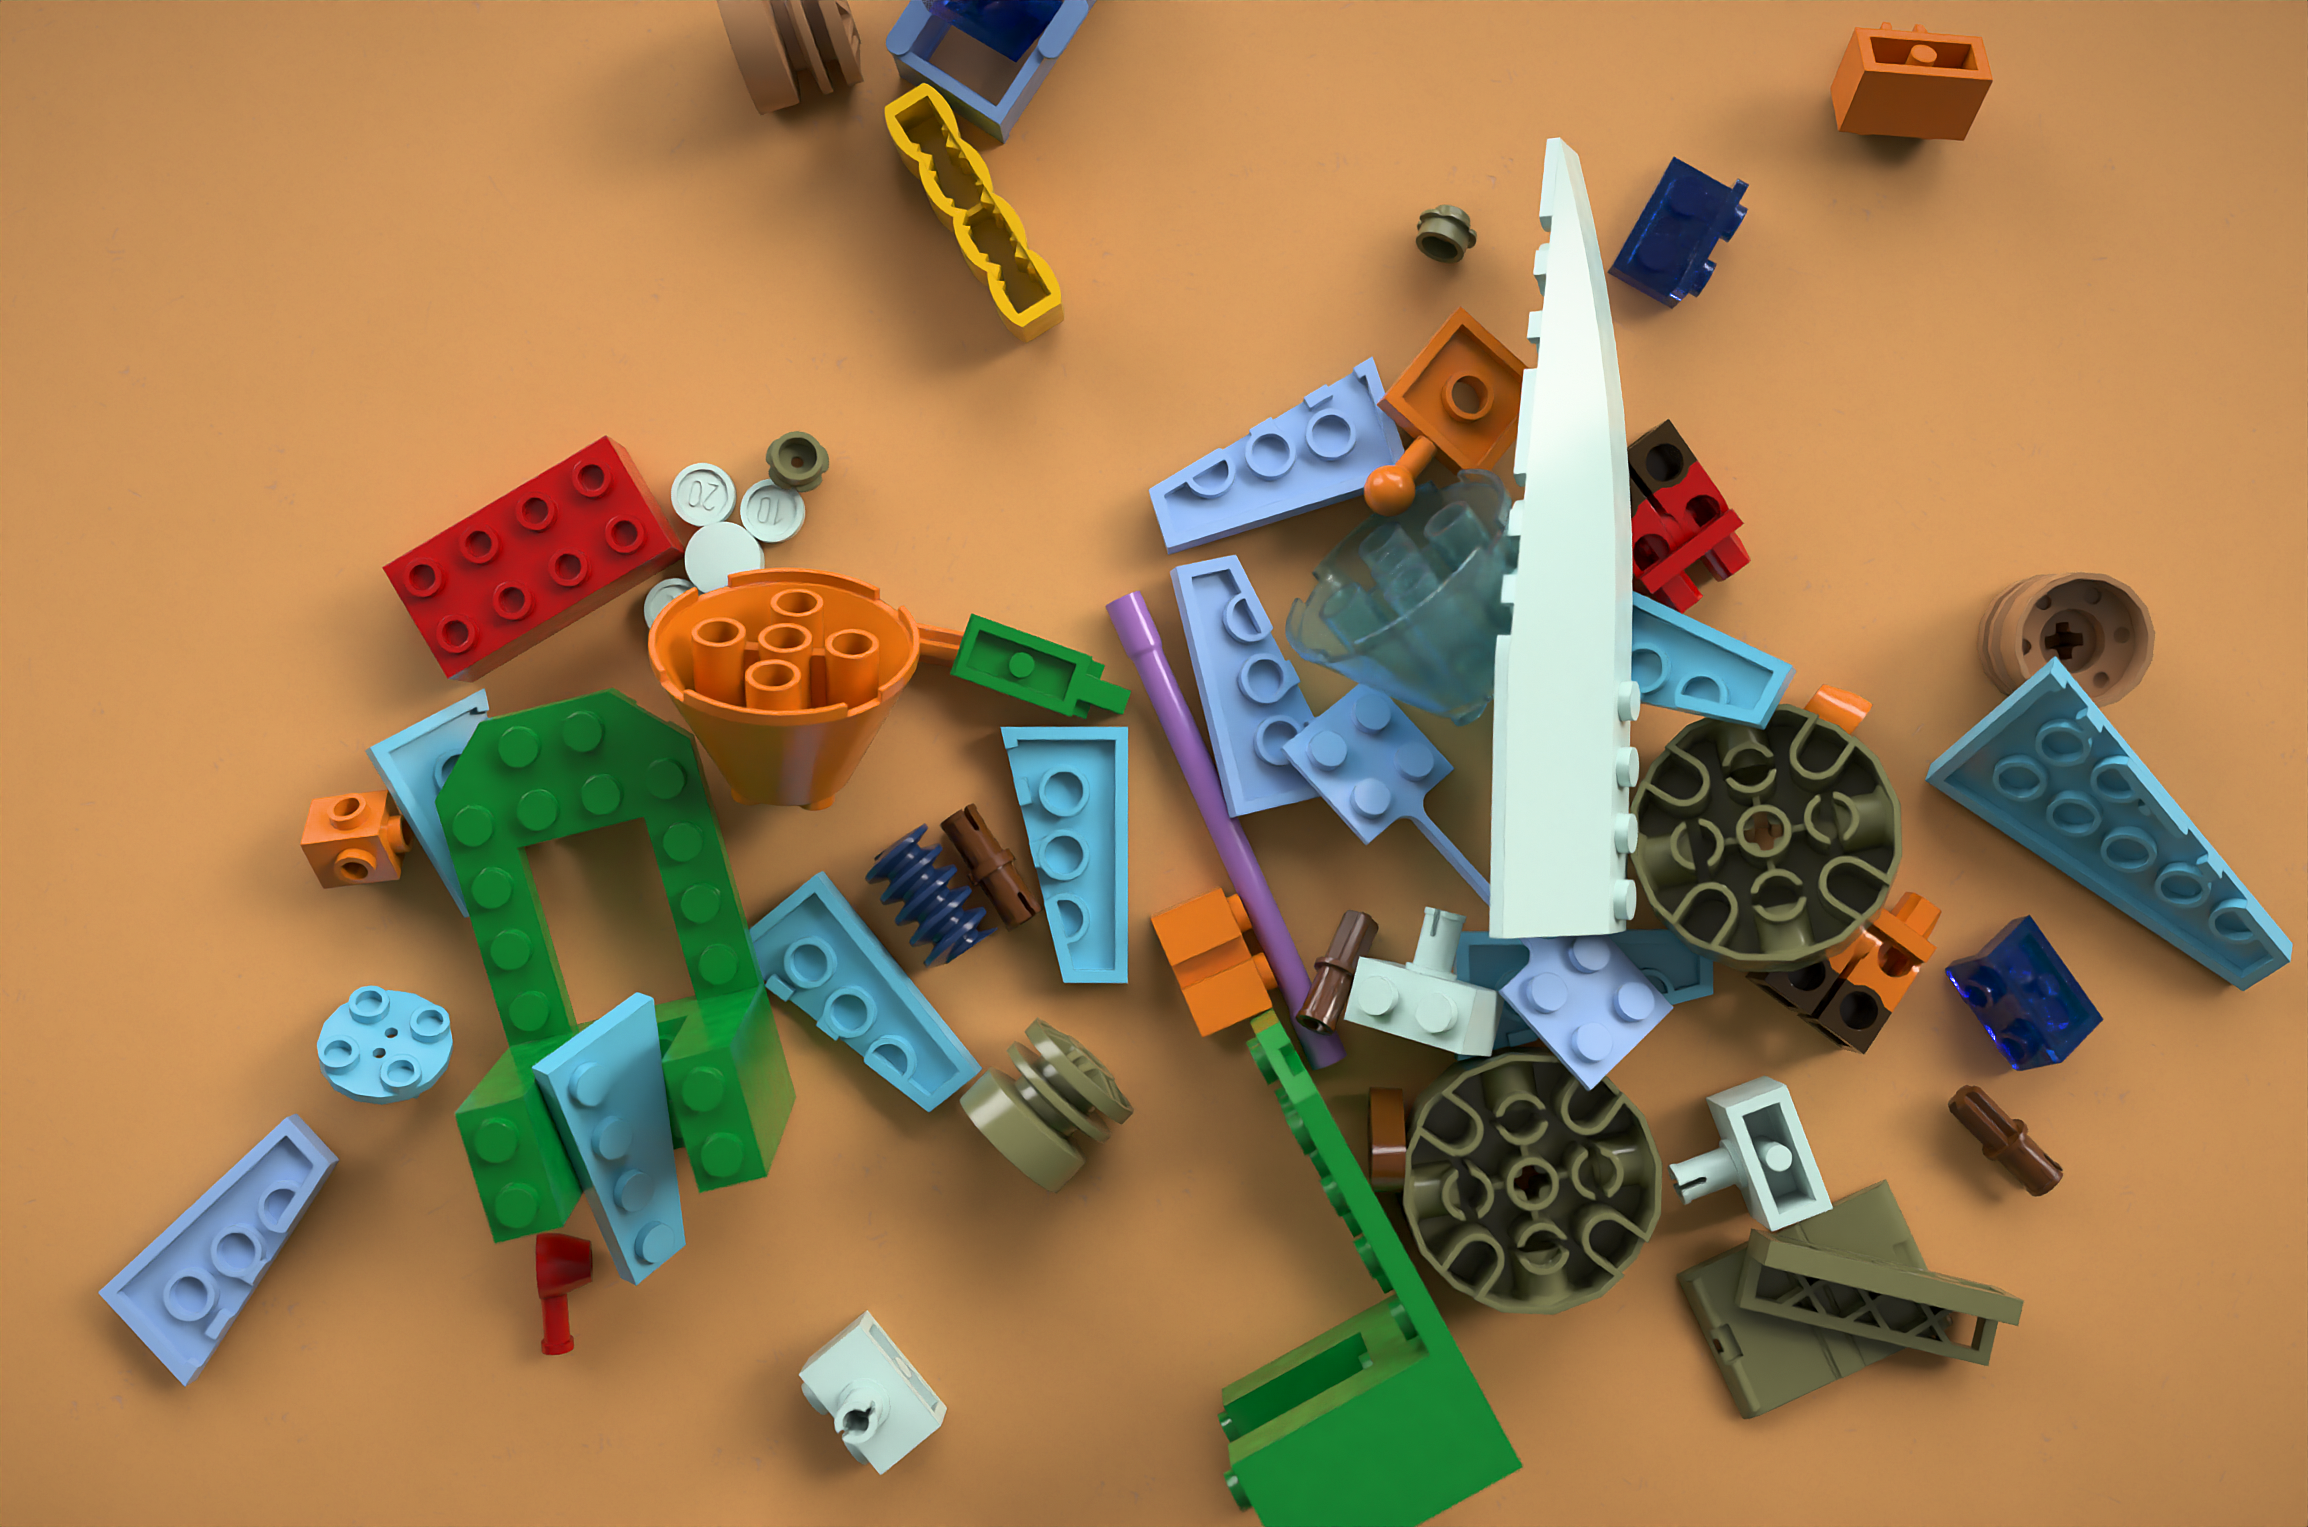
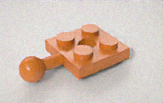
[1364,306,1530,517]

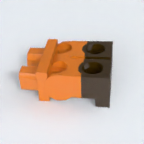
[1745,892,1942,1055]

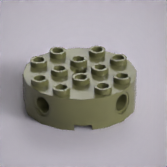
[1630,704,1902,972]
[1395,1046,1663,1315]

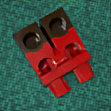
[1627,419,1751,613]

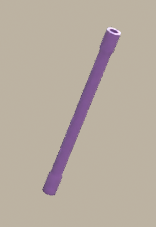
[1105,591,1347,1070]

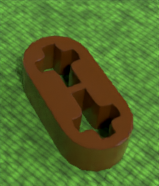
[1367,1087,1406,1193]

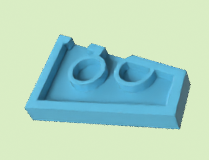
[365,688,489,918]

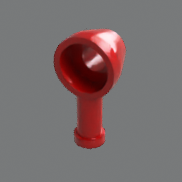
[536,1233,593,1355]

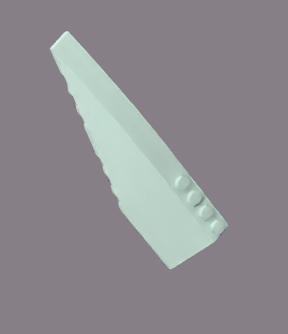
[1489,138,1640,939]

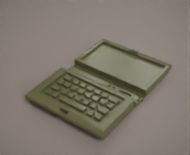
[1676,1179,1953,1419]

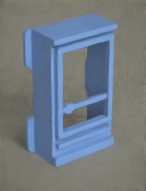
[886,0,1096,144]

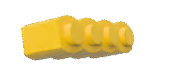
[885,83,1064,343]

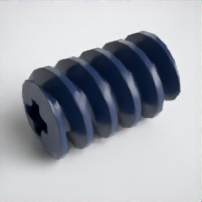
[865,823,998,968]

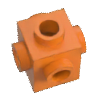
[300,789,414,889]

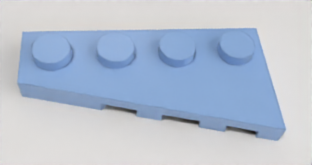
[1149,357,1405,555]
[1170,555,1321,818]
[98,1113,339,1387]

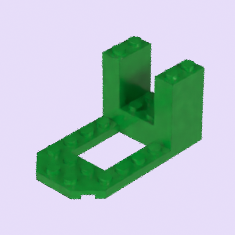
[434,688,796,1244]
[1217,1009,1523,1527]

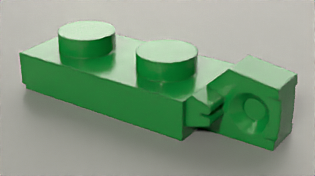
[950,613,1131,719]

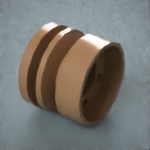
[716,0,864,116]
[1977,572,2155,708]

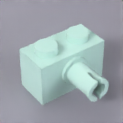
[1344,906,1505,1057]
[1668,1075,1833,1231]
[799,1310,947,1475]

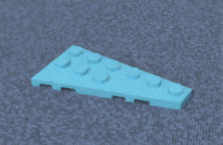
[1925,656,2293,991]

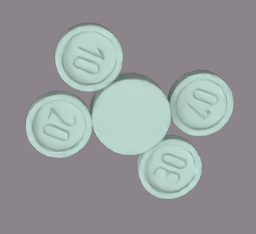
[644,463,805,629]

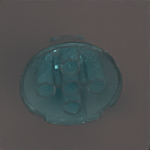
[1285,469,1519,726]

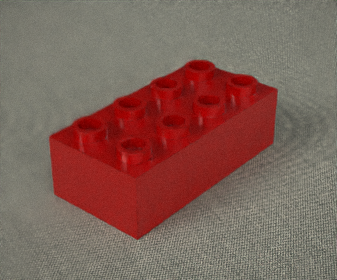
[382,435,686,683]

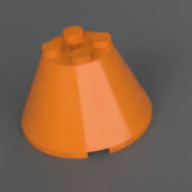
[648,568,920,811]

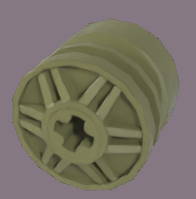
[959,1017,1134,1193]

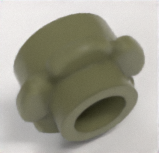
[1416,205,1477,263]
[766,431,829,493]

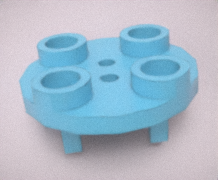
[317,985,453,1105]

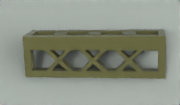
[1734,1228,2024,1366]

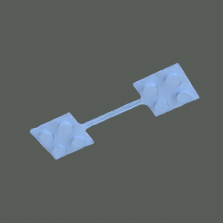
[1280,675,1674,1091]

